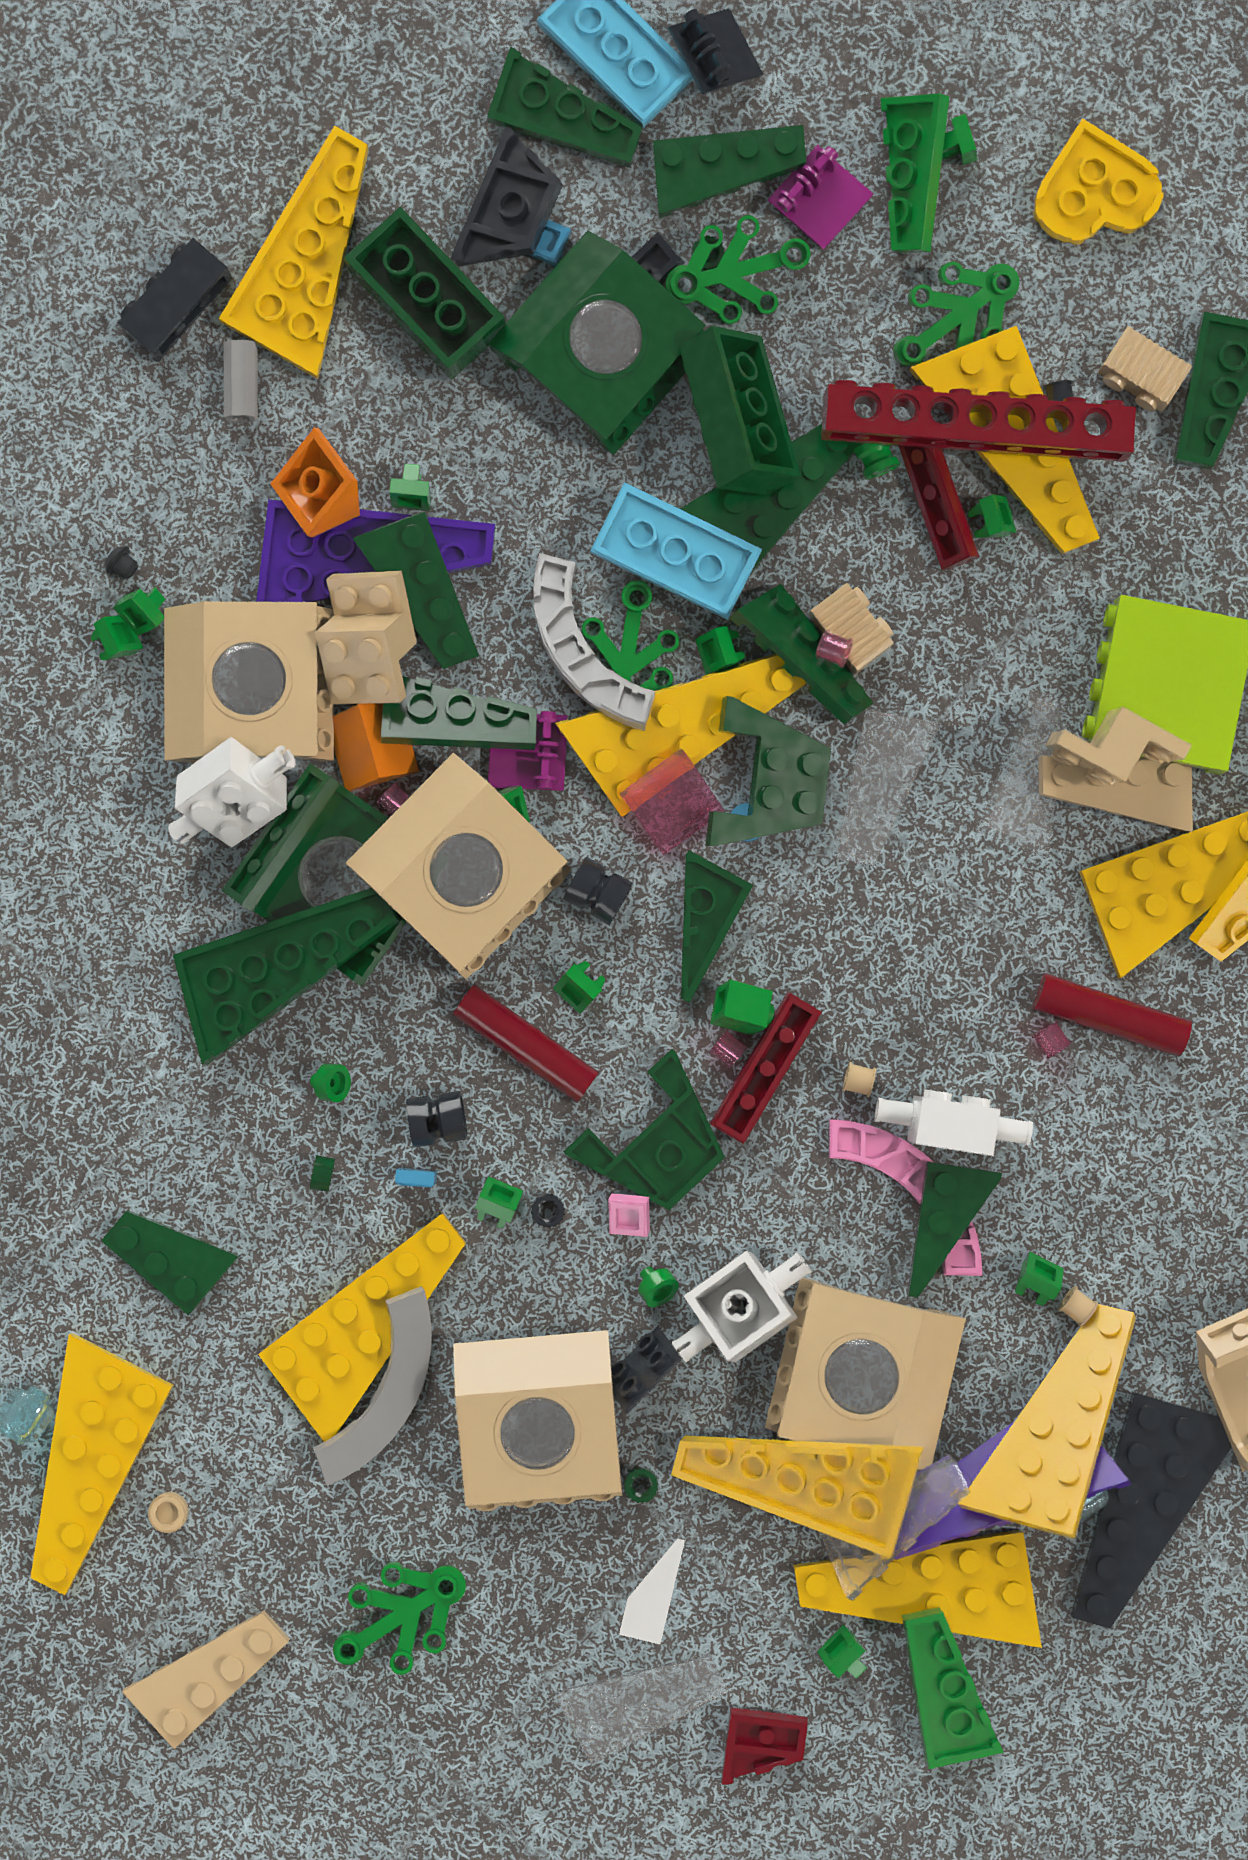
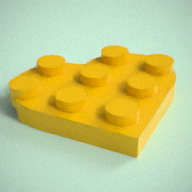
[1033,119,1164,245]

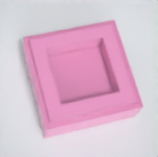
[608,1193,650,1237]

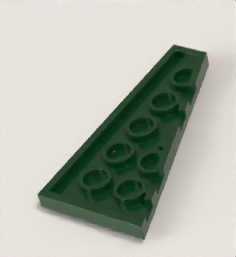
[680,423,862,573]
[173,888,400,1065]

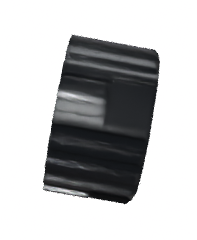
[531,1193,565,1228]

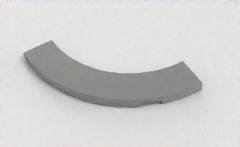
[533,553,655,731]
[313,1286,432,1486]

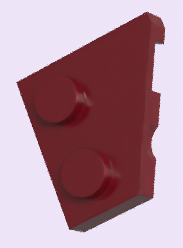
[721,1707,808,1785]

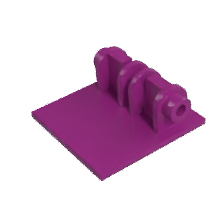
[767,144,874,250]
[488,711,568,791]

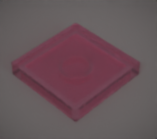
[620,749,725,855]

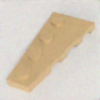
[1039,756,1193,833]
[122,1611,290,1749]

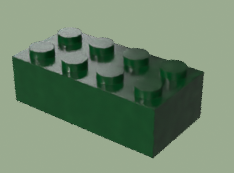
[344,206,506,381]
[679,326,801,495]

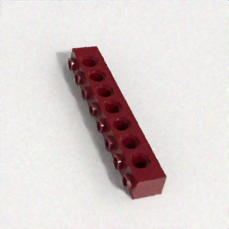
[821,380,1136,462]

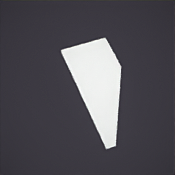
[619,1539,685,1644]

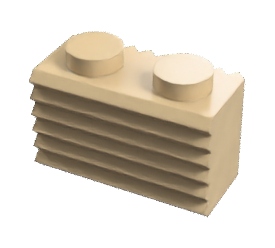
[1098,326,1192,413]
[808,583,893,675]

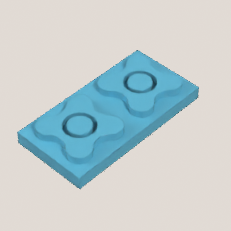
[537,0,694,128]
[590,482,762,620]

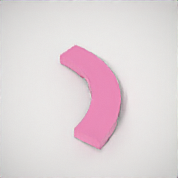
[829,1119,982,1276]

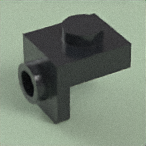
[632,232,685,285]

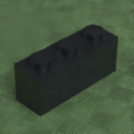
[118,238,233,362]

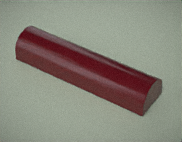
[898,418,980,570]
[1032,973,1192,1057]
[453,984,599,1103]
[709,992,822,1144]

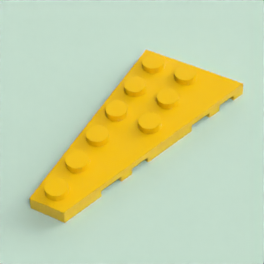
[219,126,369,379]
[555,653,806,817]
[958,1304,1136,1539]
[671,1436,924,1558]
[793,1530,1042,1648]

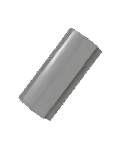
[224,340,258,423]

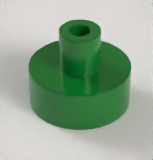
[310,1063,351,1103]
[638,1266,679,1307]

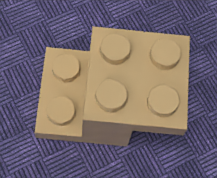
[315,571,417,704]
[1045,707,1192,786]

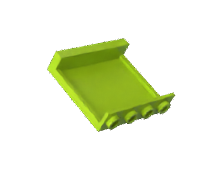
[1082,595,1248,775]

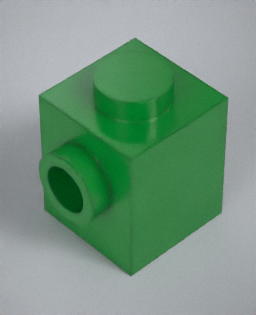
[710,979,774,1036]

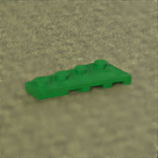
[880,93,950,253]
[902,1607,1004,1769]

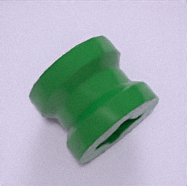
[854,443,900,480]

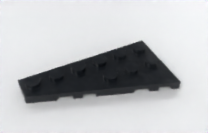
[1071,1391,1232,1629]

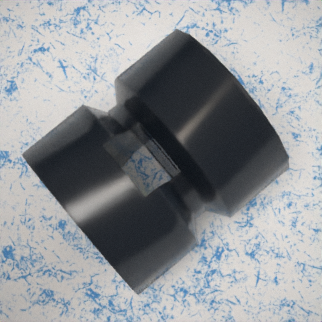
[563,857,633,926]
[406,1091,468,1148]

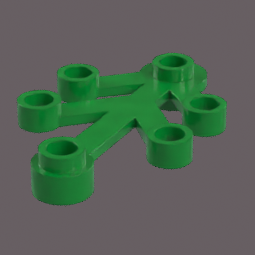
[665,215,811,325]
[893,261,1020,367]
[582,581,679,691]
[333,1561,466,1675]

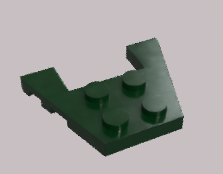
[705,696,831,847]
[563,1049,725,1210]

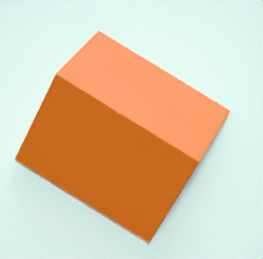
[270,427,360,537]
[332,703,420,792]

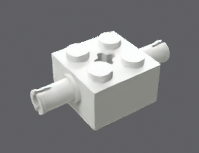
[168,737,296,848]
[875,1089,1033,1156]
[672,1251,812,1363]

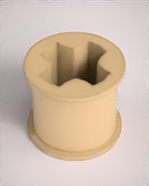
[842,1062,876,1098]
[1057,1286,1098,1327]

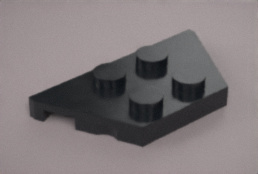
[450,127,563,267]

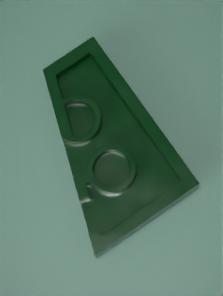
[101,1210,241,1316]

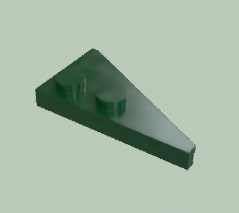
[681,850,753,1003]
[907,1161,1002,1298]

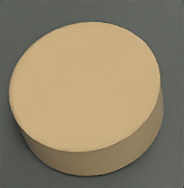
[148,1492,189,1533]

